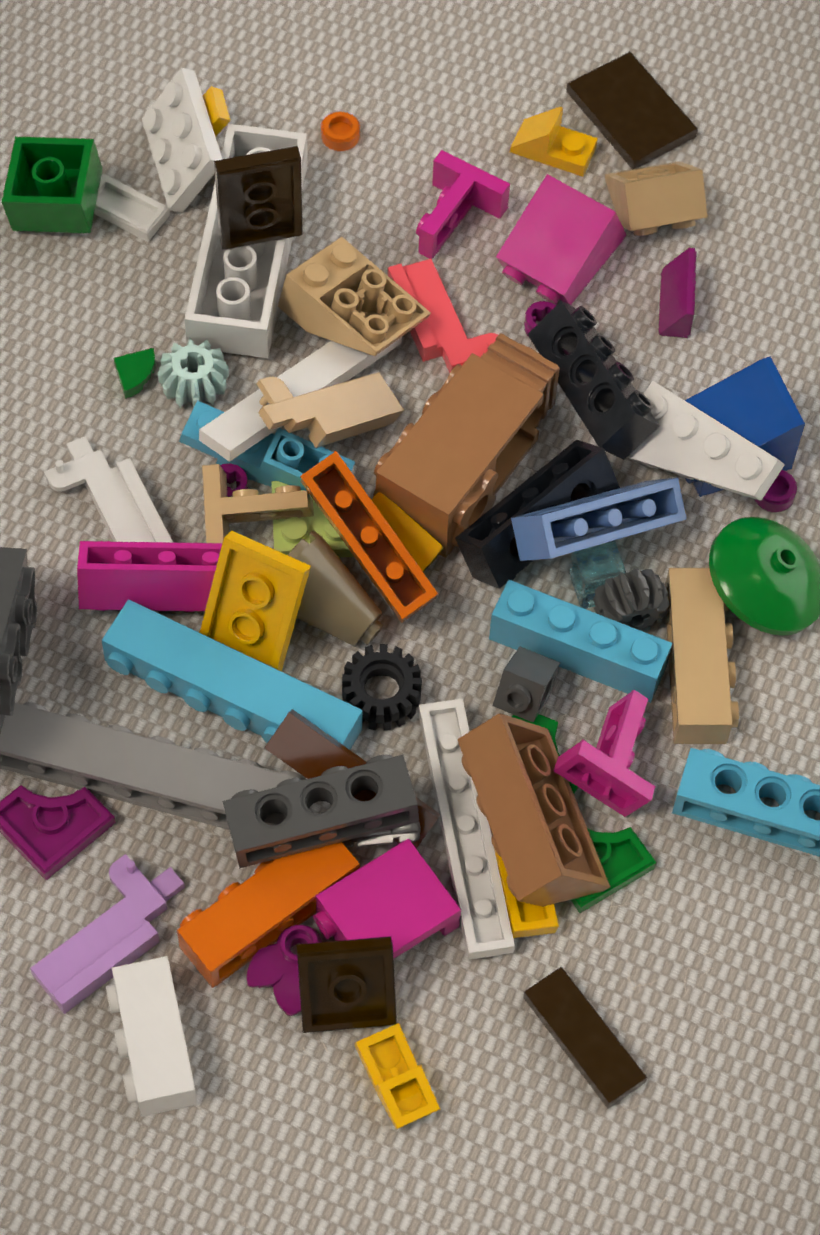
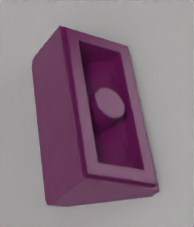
[658,247,697,338]

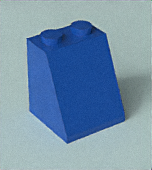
[684,356,805,497]

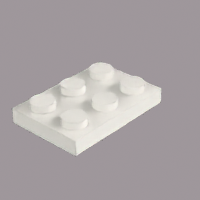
[142,67,222,213]

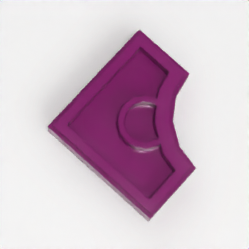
[0,785,116,880]

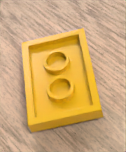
[200,530,311,672]

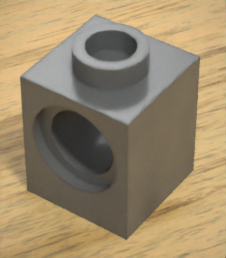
[492,646,560,722]

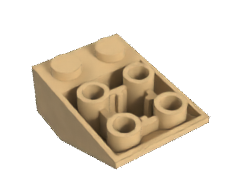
[278,237,431,356]

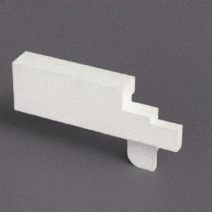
[44,436,173,543]

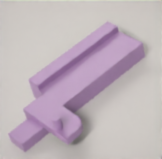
[30,854,185,1014]

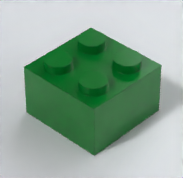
[2,136,103,233]

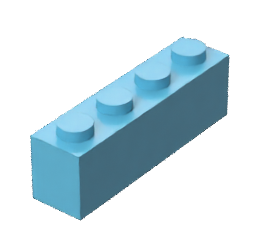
[489,579,672,703]

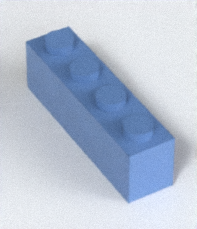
[511,477,687,561]

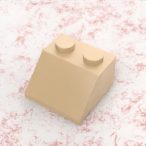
[605,161,708,236]

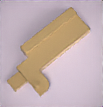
[256,372,404,448]

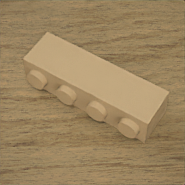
[665,568,739,744]

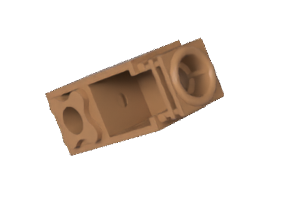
[373,333,560,558]

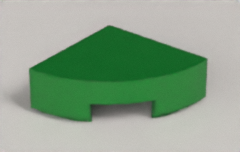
[113,348,156,399]

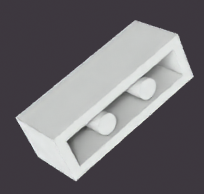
[106,956,198,1117]

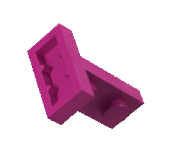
[416,150,510,259]
[553,690,655,817]

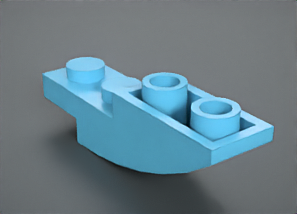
[179,400,355,490]

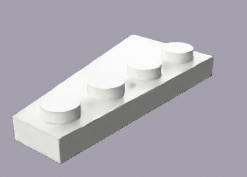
[611,380,785,501]

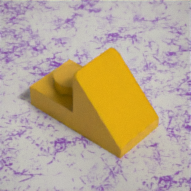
[510,107,598,177]

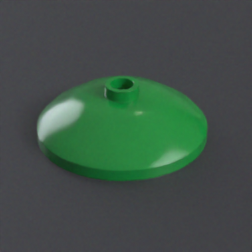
[709,517,820,635]

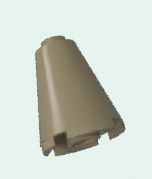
[288,531,384,647]

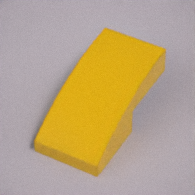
[354,1023,440,1129]

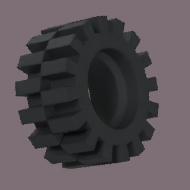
[342,644,422,731]

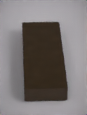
[523,967,647,1109]

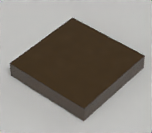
[296,936,397,1033]

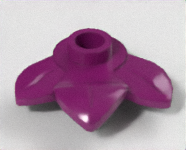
[247,925,322,1016]

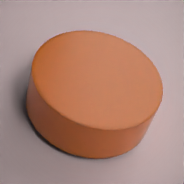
[321,112,360,151]

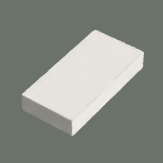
[94,174,170,242]

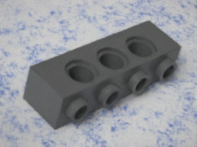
[222,755,419,868]

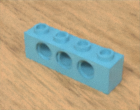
[672,748,820,857]

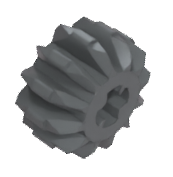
[593,568,670,631]

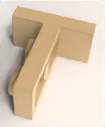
[202,464,314,543]

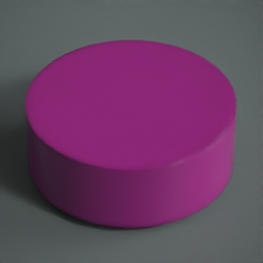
[754,470,797,512]

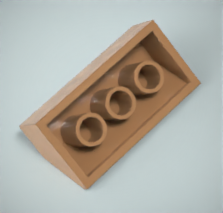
[457,713,610,907]

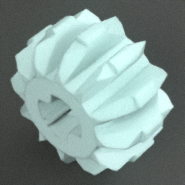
[158,338,229,408]

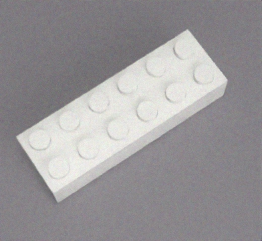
[184,124,308,358]

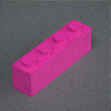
[77,541,222,612]

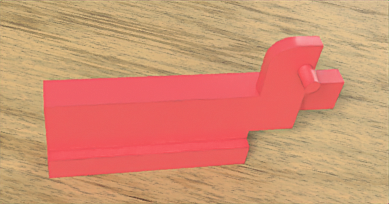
[388,259,498,373]

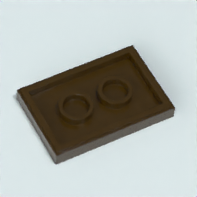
[566,52,698,169]
[214,146,303,250]

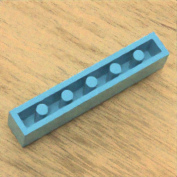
[101,599,363,750]

